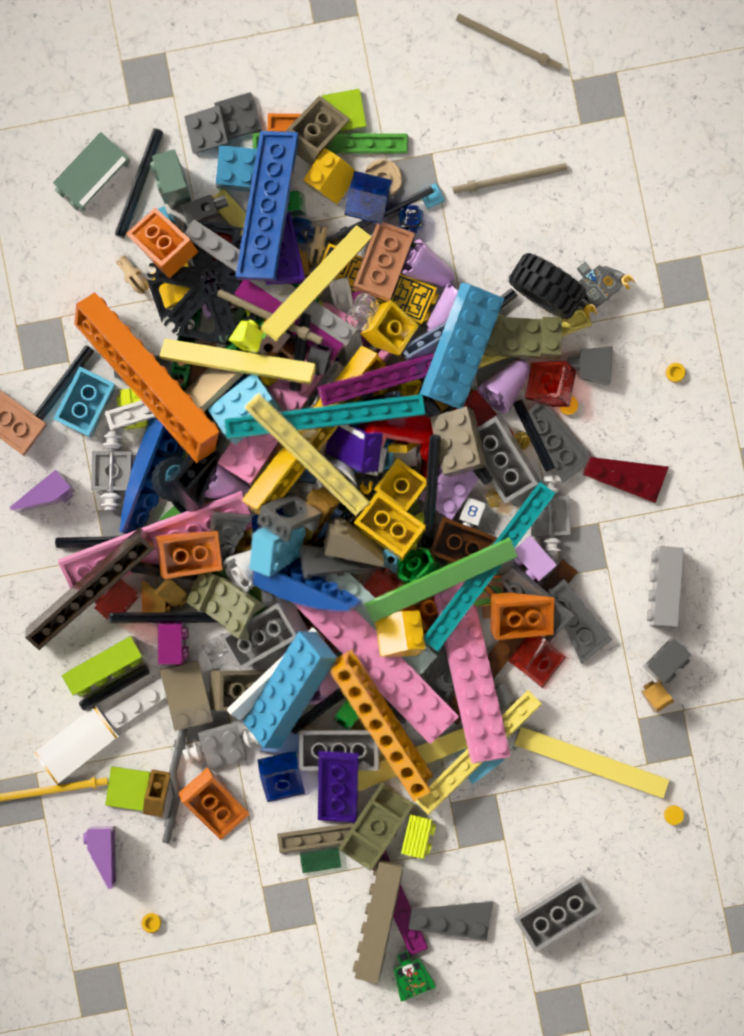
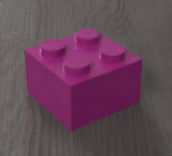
[157,623,189,664]

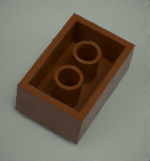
[430,517,498,563]

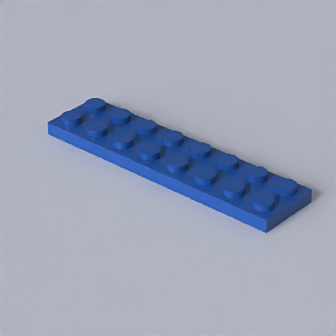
[235,131,299,281]

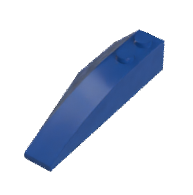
[119,418,186,534]
[252,559,362,611]

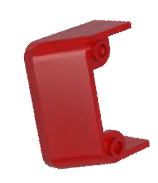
[359,416,434,479]

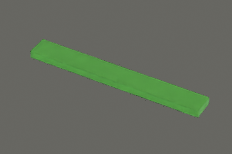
[253,133,408,154]
[364,538,518,622]

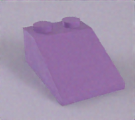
[10,470,75,513]
[83,826,116,889]

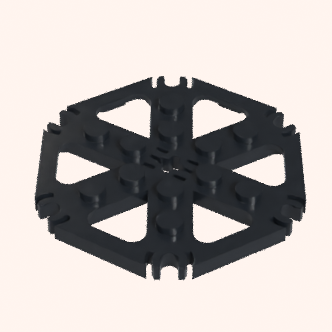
[147,220,259,344]

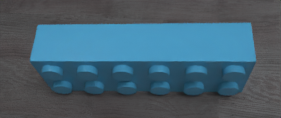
[420,283,504,409]
[243,631,337,748]

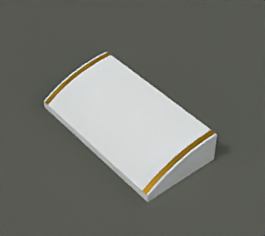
[34,705,120,785]

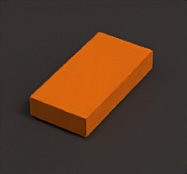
[267,113,301,132]

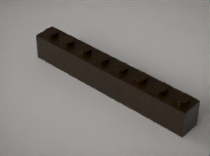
[25,527,154,650]

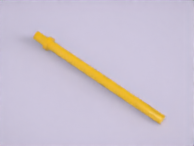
[0,777,108,802]

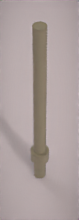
[456,14,563,71]
[452,163,567,194]
[217,289,324,345]

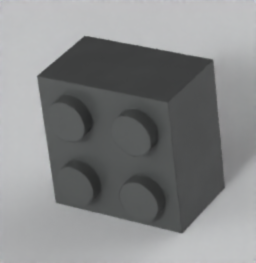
[643,638,691,683]

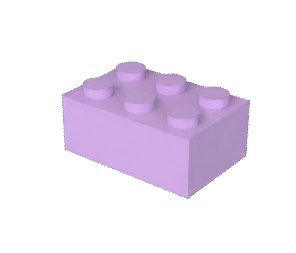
[418,465,479,520]

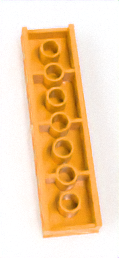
[331,649,433,802]

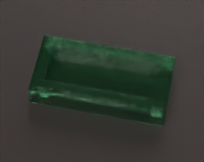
[300,847,342,873]

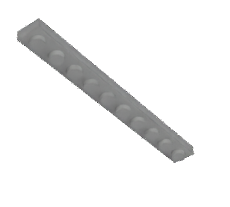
[184,220,357,346]

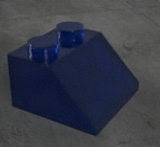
[344,171,392,224]
[257,751,305,802]

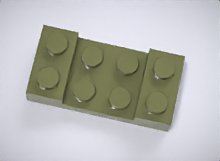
[483,314,562,360]
[186,571,264,640]
[338,782,414,871]

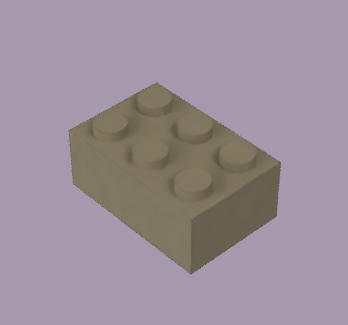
[430,407,487,477]

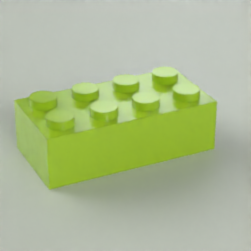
[61,636,146,697]

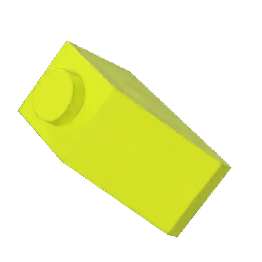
[229,320,263,353]

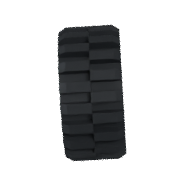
[509,253,586,319]

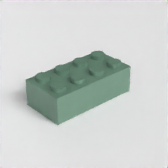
[150,149,192,209]

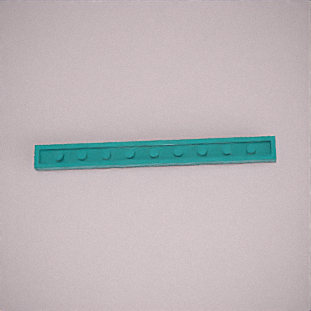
[224,395,425,440]
[424,482,556,651]

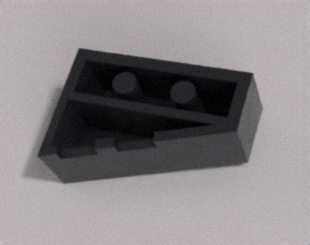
[163,448,221,512]

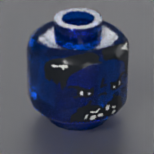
[399,205,424,234]
[292,217,315,244]

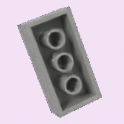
[478,414,540,503]
[647,546,684,627]
[220,599,308,671]
[299,730,381,771]
[513,875,603,953]

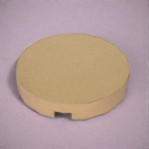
[363,159,402,199]

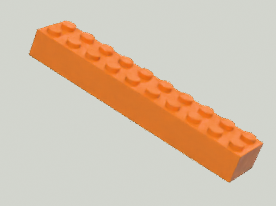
[74,292,219,463]

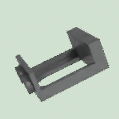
[257,493,322,542]

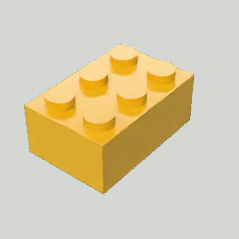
[354,492,426,561]

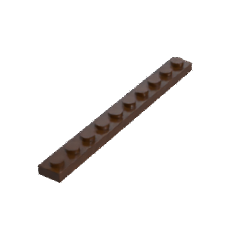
[448,559,578,726]

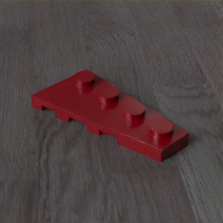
[583,457,669,503]

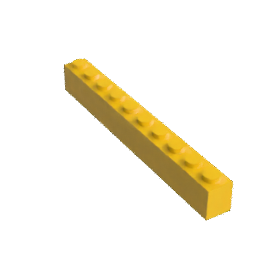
[242,346,386,514]

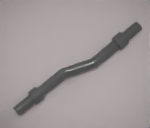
[162,728,188,844]

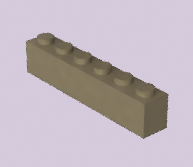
[352,859,404,984]

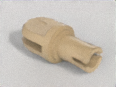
[308,225,328,269]
[116,255,149,294]

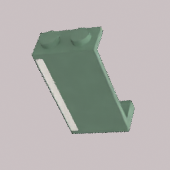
[53,132,131,212]

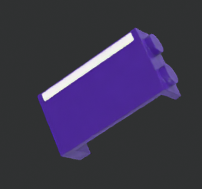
[326,424,383,473]

